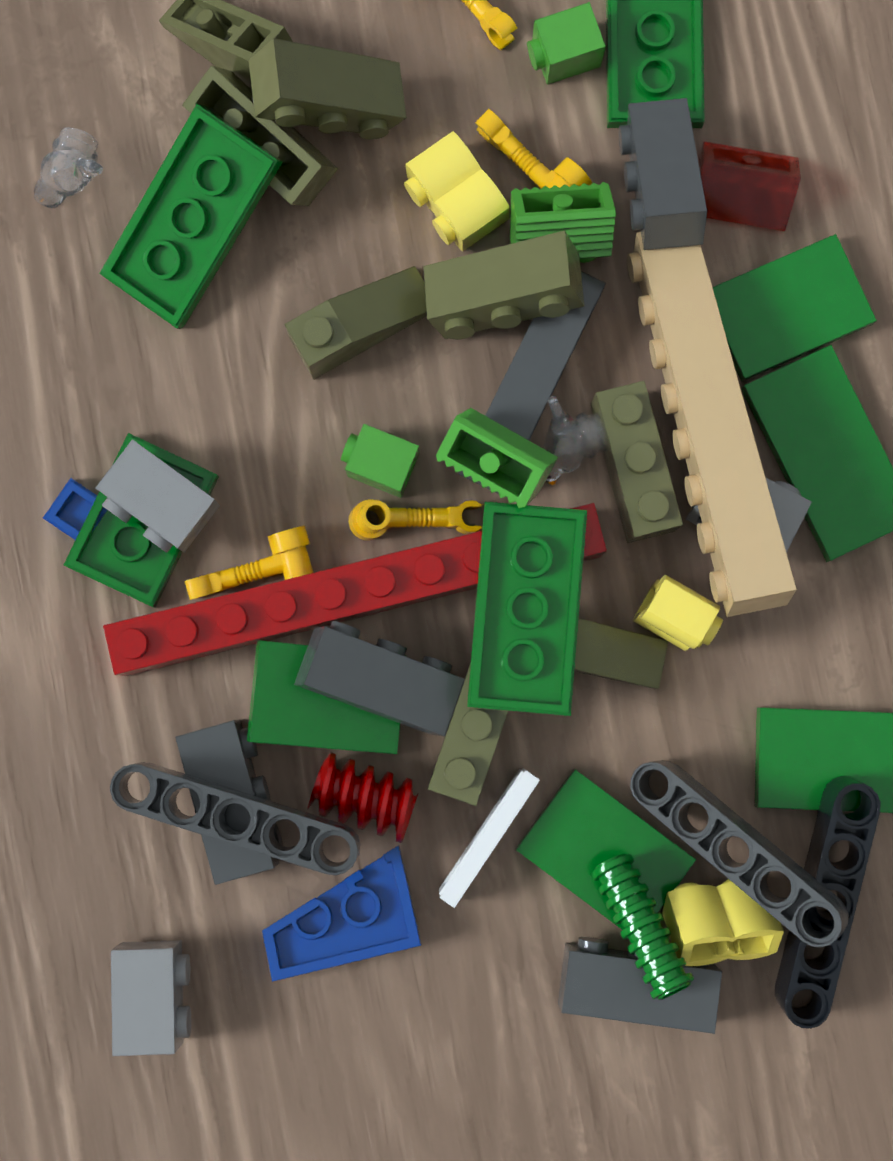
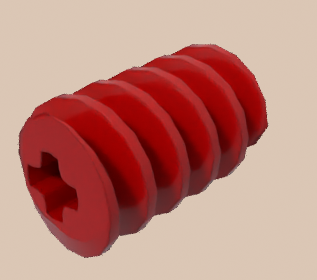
[307,752,418,843]

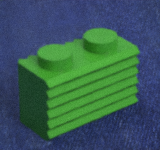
[510,182,616,263]
[436,408,558,508]

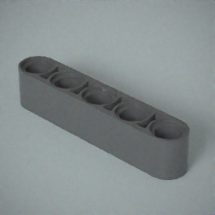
[458,271,606,494]
[630,760,849,947]
[110,762,361,875]

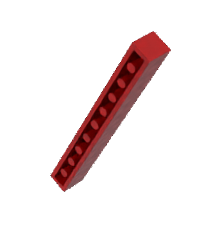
[103,503,607,676]

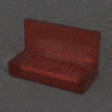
[699,141,801,231]

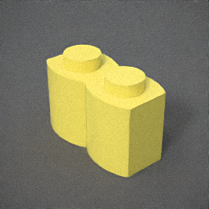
[404,131,510,252]
[633,574,723,651]
[662,879,784,966]

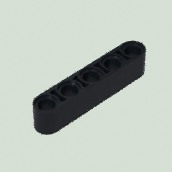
[774,776,881,1029]

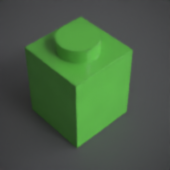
[527,2,606,85]
[341,424,420,498]

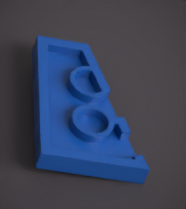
[262,845,422,982]

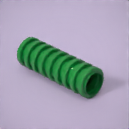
[591,854,694,1000]

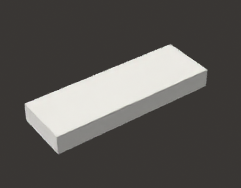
[439,768,540,908]

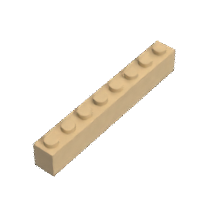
[627,232,797,617]

